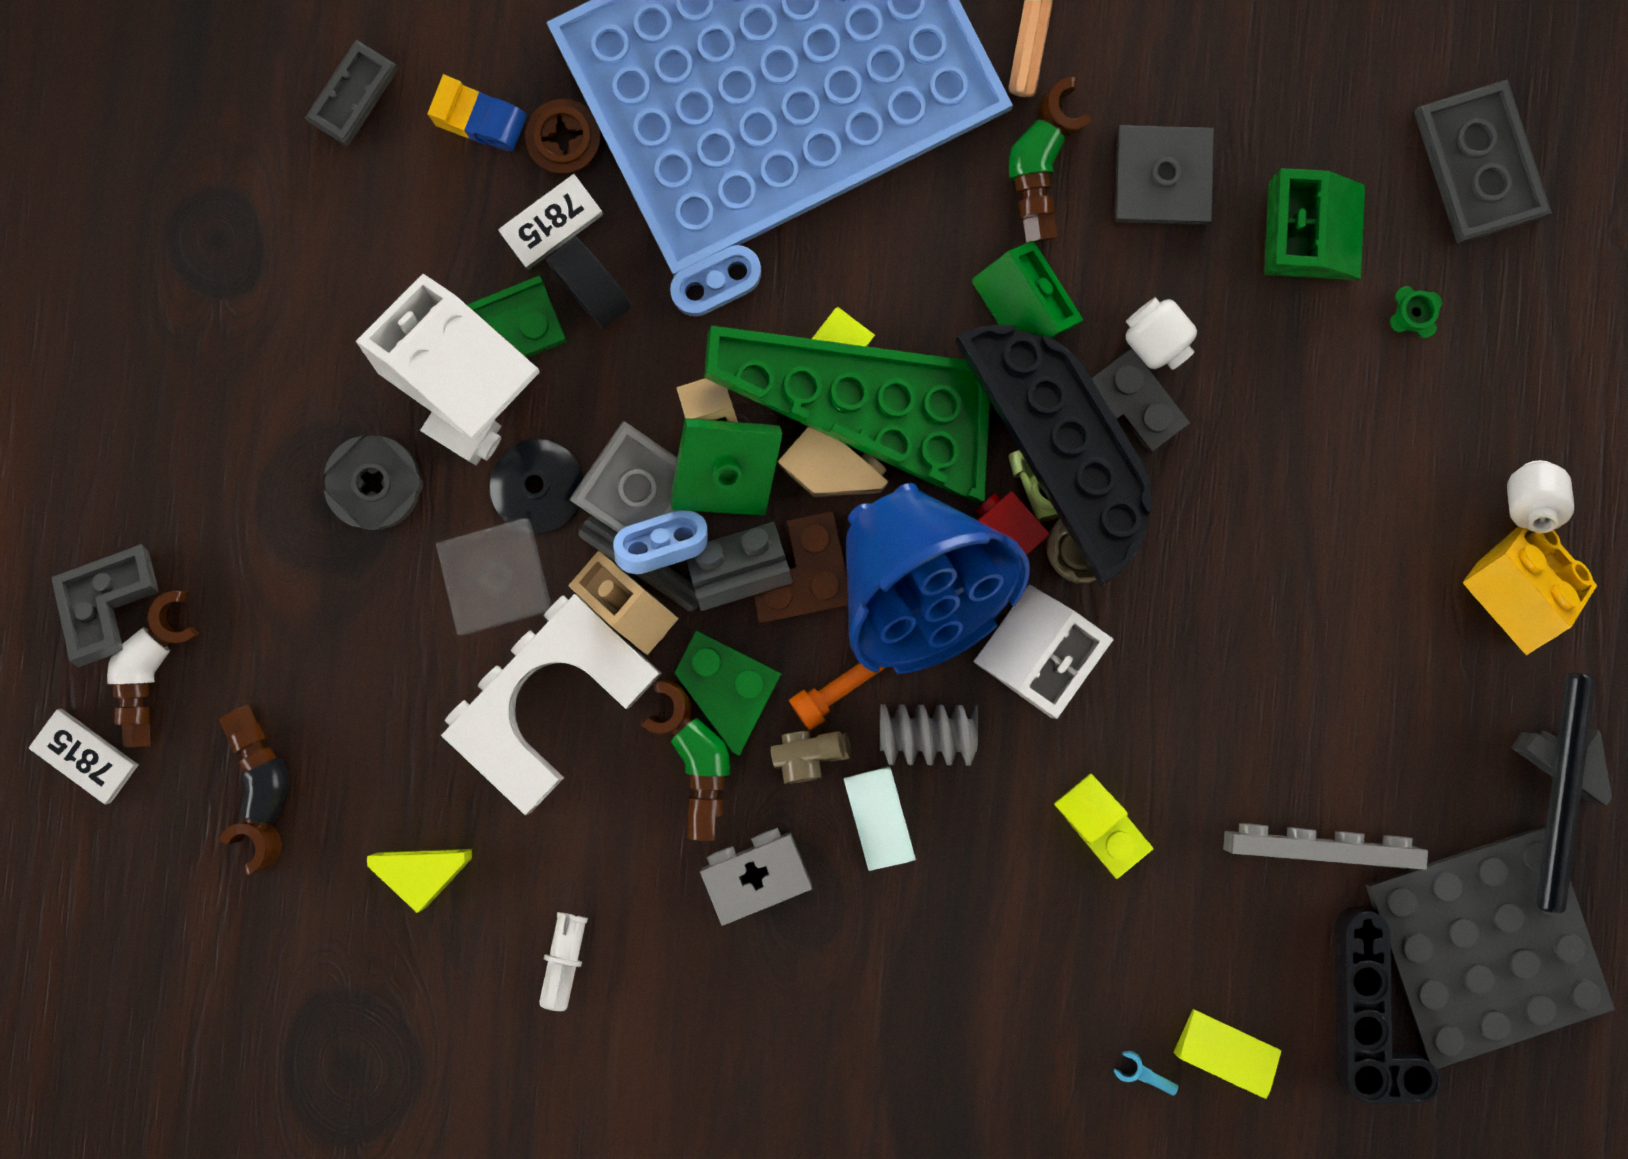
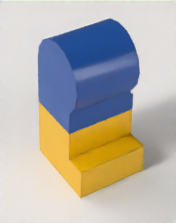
[427,74,527,151]

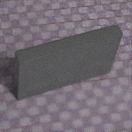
[1413,79,1552,244]

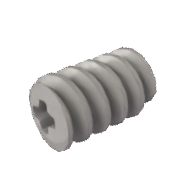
[879,704,978,766]

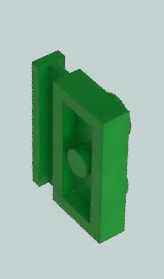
[467,275,567,358]

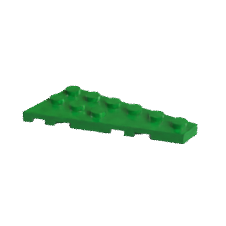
[704,325,990,506]

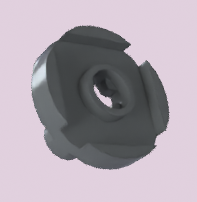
[324,435,423,531]

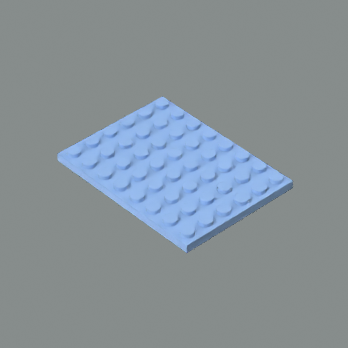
[547,0,1013,276]

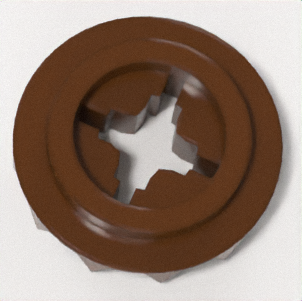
[525,99,601,175]

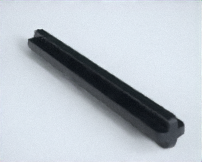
[1536,672,1596,913]

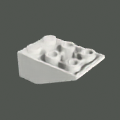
[356,274,540,441]

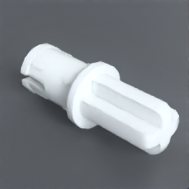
[539,912,588,1011]

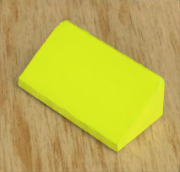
[1173,1009,1281,1099]

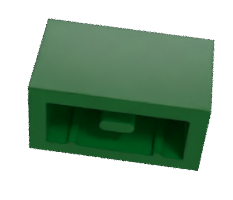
[1264,168,1365,280]

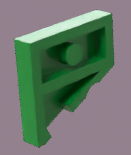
[675,630,781,756]

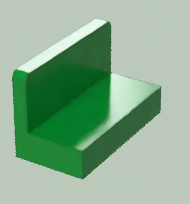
[972,241,1083,338]

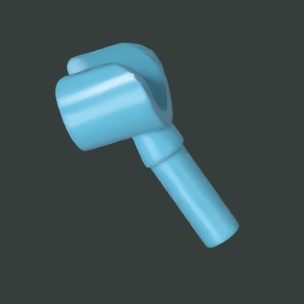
[1114,1051,1179,1096]

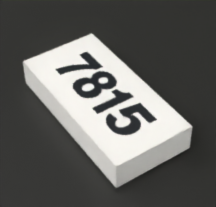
[498,174,604,270]
[29,709,138,804]

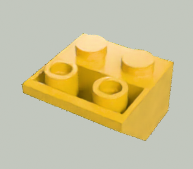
[1462,526,1597,655]

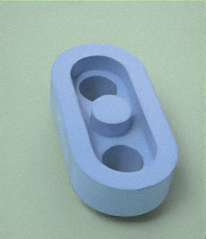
[670,245,761,316]
[613,510,708,574]

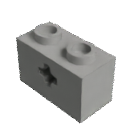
[700,828,812,926]

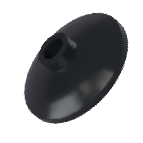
[490,439,584,534]

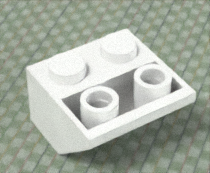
[973,584,1114,719]

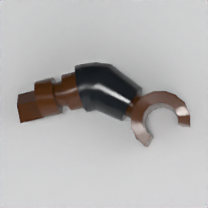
[218,705,291,875]

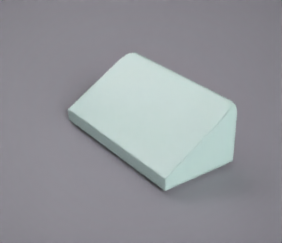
[843,766,916,871]

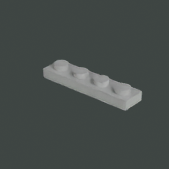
[1223,823,1428,870]

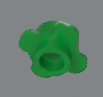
[1389,286,1442,338]

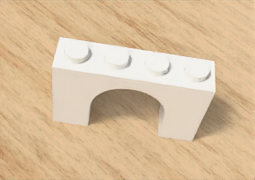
[441,594,662,815]

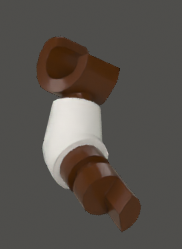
[107,590,200,747]

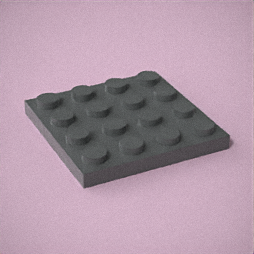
[1365,825,1615,1069]

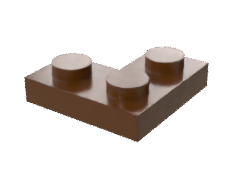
[753,511,848,624]

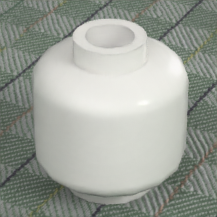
[1126,297,1197,370]
[1507,460,1574,533]

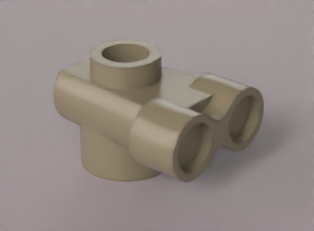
[771,731,852,784]

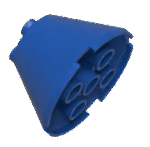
[846,483,1030,674]

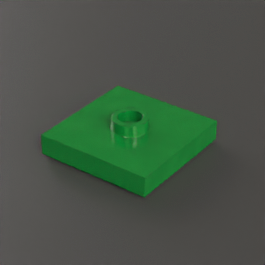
[670,418,782,516]

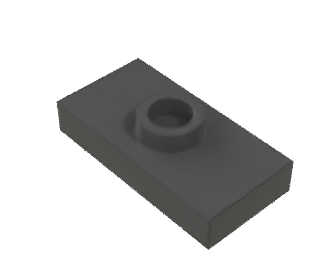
[305,39,399,147]

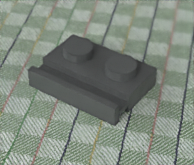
[686,521,793,611]

